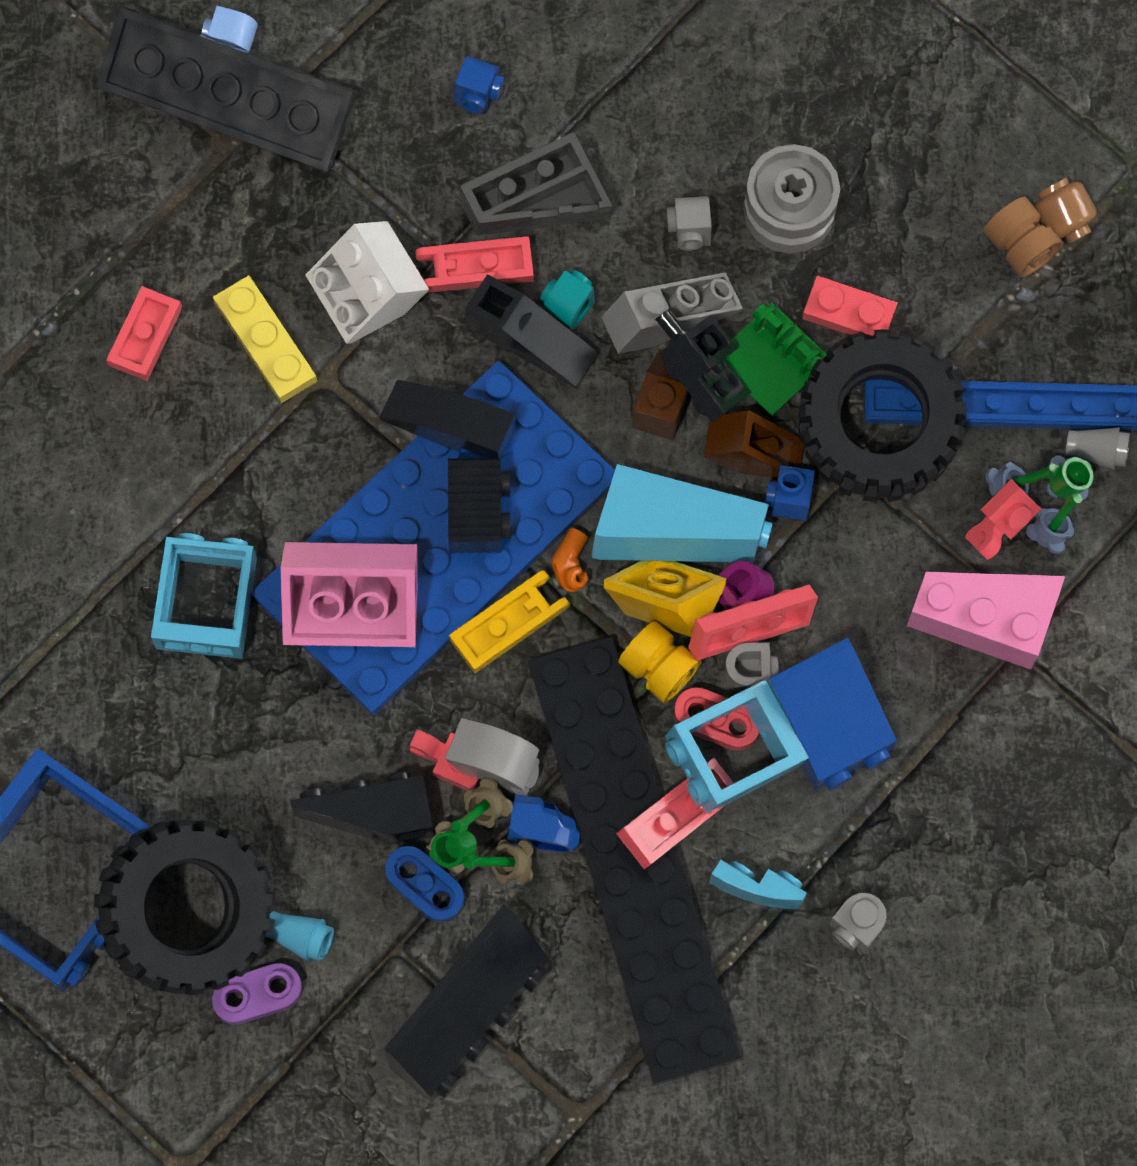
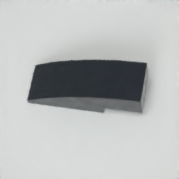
[380,380,516,458]

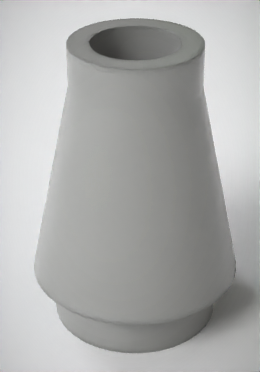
[1066,427,1130,470]

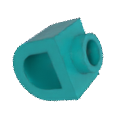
[540,270,595,330]

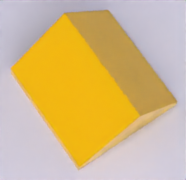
[604,561,726,637]

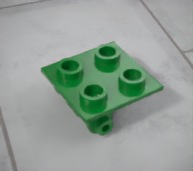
[725,303,827,417]

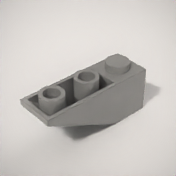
[601,272,743,354]

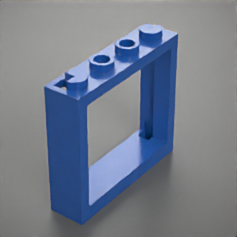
[0,748,162,992]

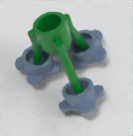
[986,456,1094,554]

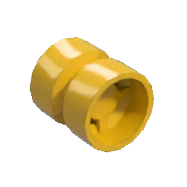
[618,621,702,704]

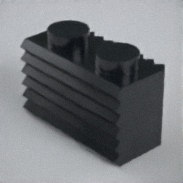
[448,458,511,554]

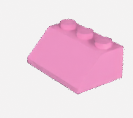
[281,542,418,647]

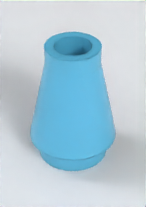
[265,911,334,962]

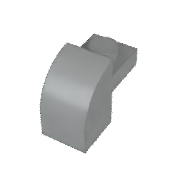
[445,718,540,799]

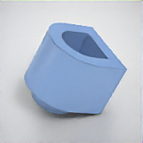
[201,6,258,52]

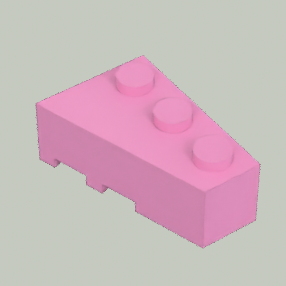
[907,572,1065,670]

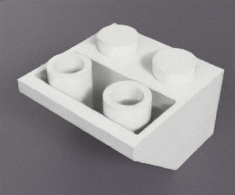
[306,221,429,344]

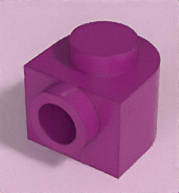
[718,561,774,610]

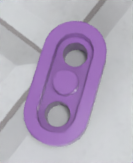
[212,963,302,1025]

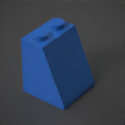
[768,638,897,791]

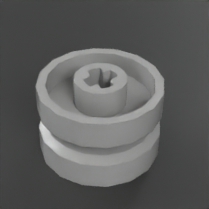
[743,144,840,254]

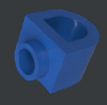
[454,56,505,114]
[765,465,815,521]

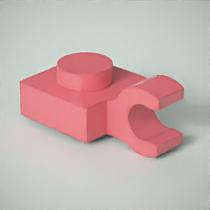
[965,479,1041,560]
[410,730,479,791]

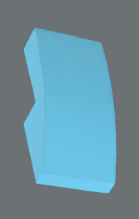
[709,860,807,909]

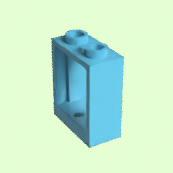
[151,533,257,659]
[665,680,809,814]

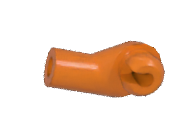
[551,528,588,592]

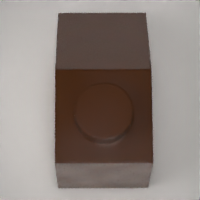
[632,349,689,441]
[703,410,804,479]

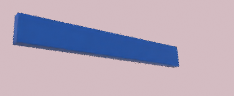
[864,379,1137,431]

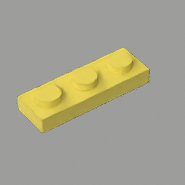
[213,275,317,403]

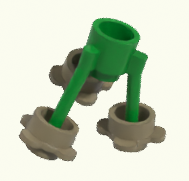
[425,777,533,884]

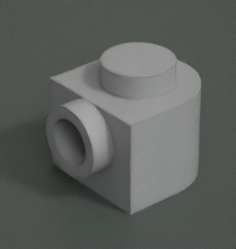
[667,196,711,251]
[724,643,779,693]
[829,893,886,953]

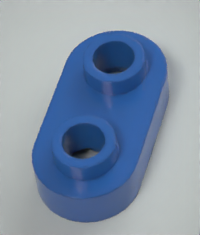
[385,846,464,923]

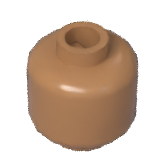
[1034,177,1097,244]

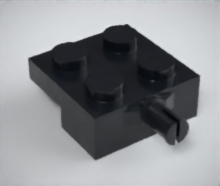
[654,308,751,423]

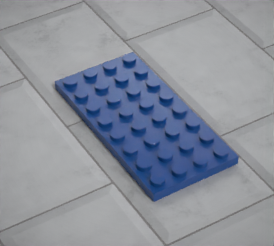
[250,360,615,717]

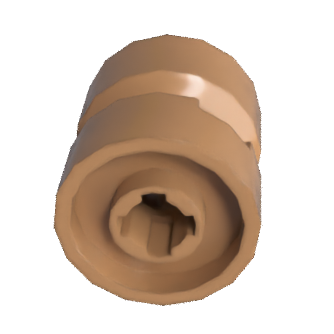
[983,197,1064,278]

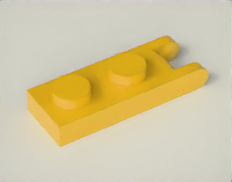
[449,570,571,674]

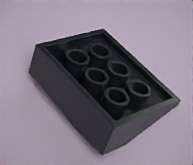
[384,905,548,1103]

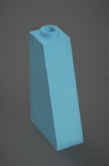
[591,464,773,563]

